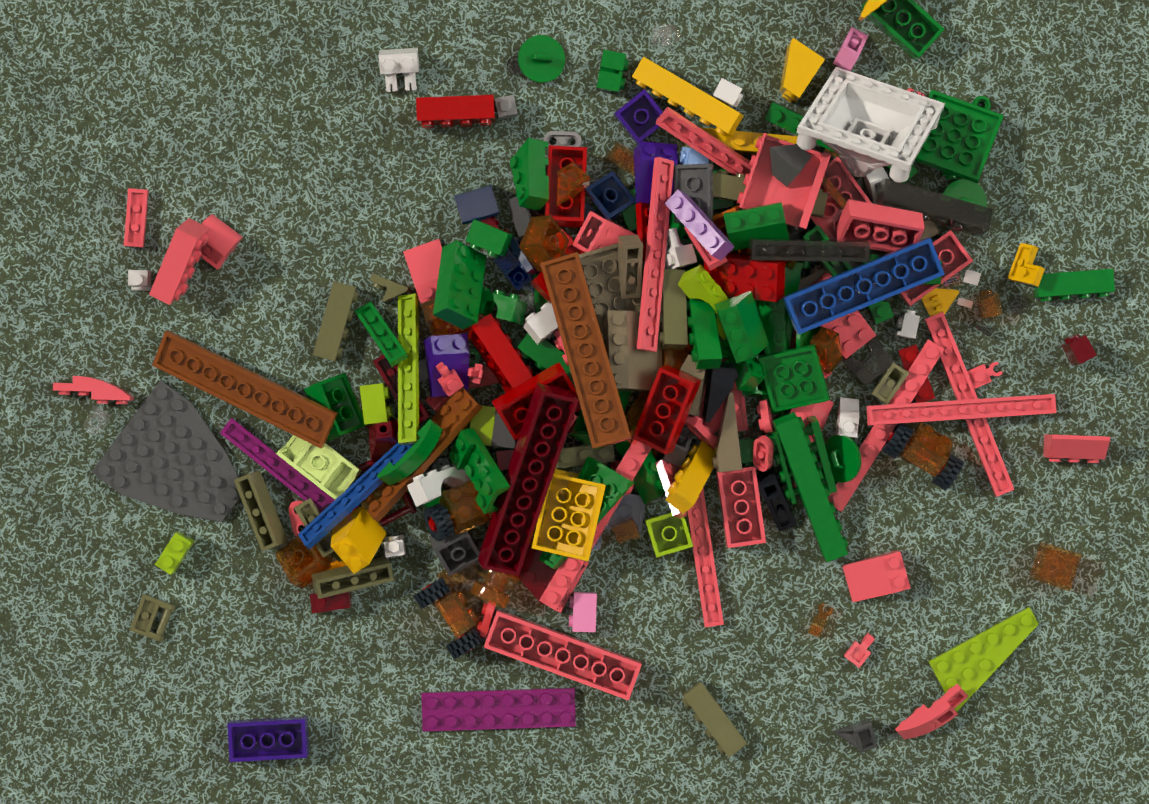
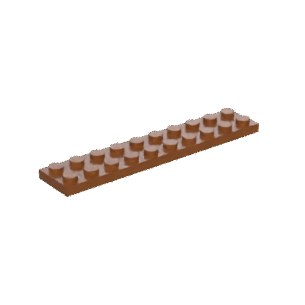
[540,252,632,450]
[152,330,338,449]

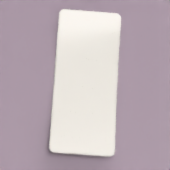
[957,270,981,308]

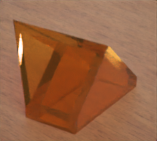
[556,162,590,207]

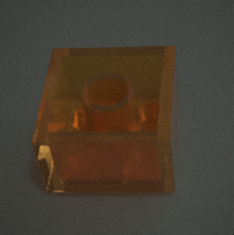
[519,215,569,272]
[1029,542,1082,591]

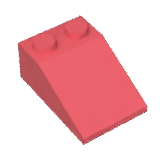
[403,239,442,306]
[842,550,911,602]

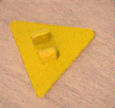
[921,288,959,317]

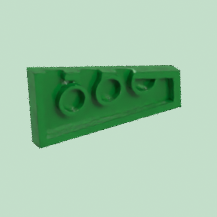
[754,289,787,355]

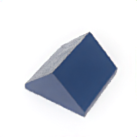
[584,171,636,220]
[454,184,500,225]

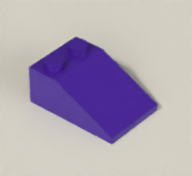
[634,141,678,204]
[423,334,469,397]

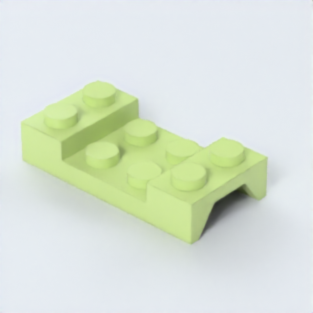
[276,435,362,500]

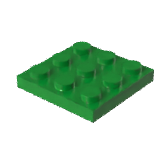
[758,344,830,412]

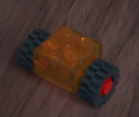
[882,422,964,490]
[423,480,499,541]
[413,578,483,659]

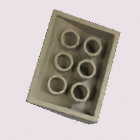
[603,311,662,392]

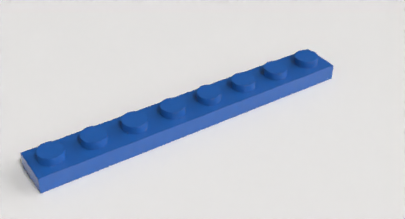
[298,443,414,549]

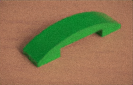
[377,419,443,485]

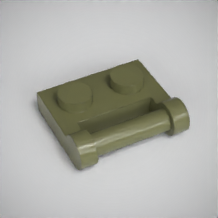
[130,594,176,642]

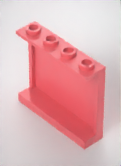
[737,133,831,230]

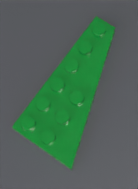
[539,456,635,569]

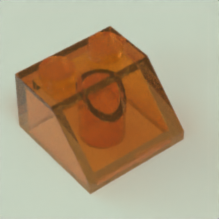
[275,536,332,589]

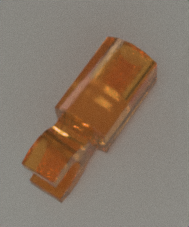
[808,603,833,638]

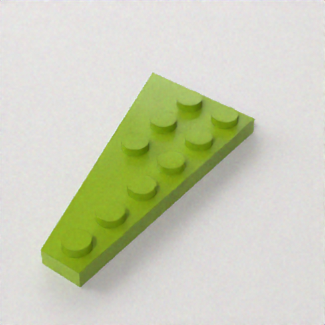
[928,607,1038,712]

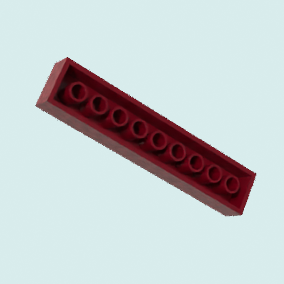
[478,383,579,576]

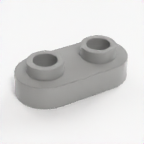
[543,131,582,149]

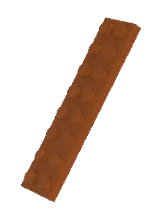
[361,387,482,522]

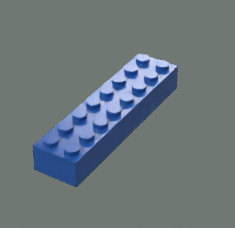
[782,238,945,334]

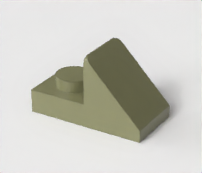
[370,273,409,303]
[871,362,909,404]

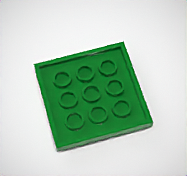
[914,89,1004,183]

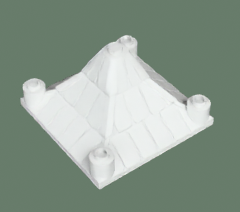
[796,67,945,183]

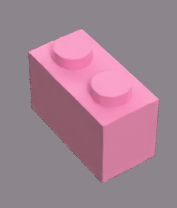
[569,592,597,632]

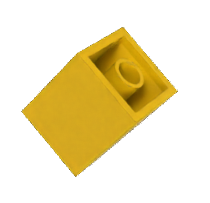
[780,38,825,103]
[330,505,387,574]

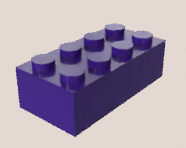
[227,716,309,762]

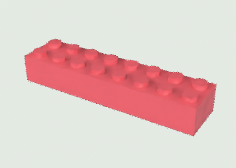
[484,609,642,701]

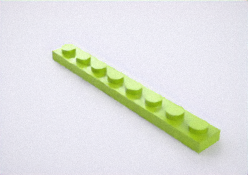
[398,293,419,445]

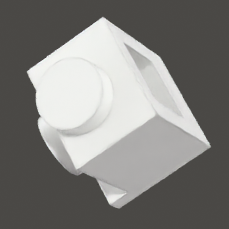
[128,270,152,291]
[894,310,920,339]
[384,535,406,557]

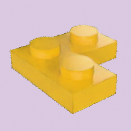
[1007,243,1045,287]

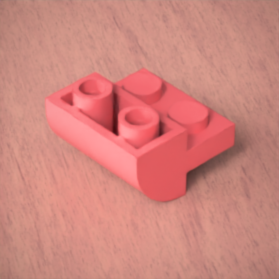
[200,214,243,270]

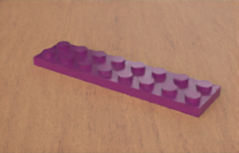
[421,687,576,732]

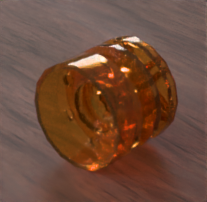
[470,569,520,609]

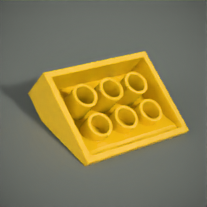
[532,473,606,561]

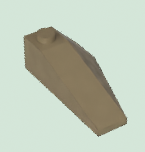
[712,392,742,472]

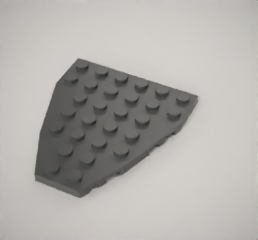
[92,380,241,522]

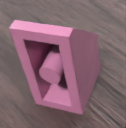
[833,27,868,71]

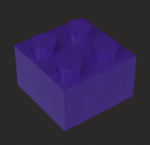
[614,89,663,145]

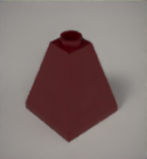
[367,420,398,462]

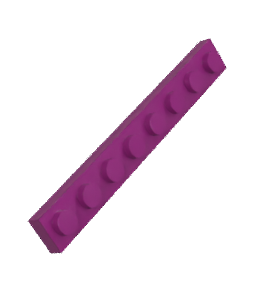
[220,418,351,514]

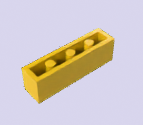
[665,441,715,514]

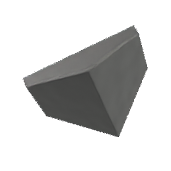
[770,144,812,187]
[833,718,878,753]

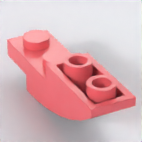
[53,376,133,404]
[895,684,968,740]

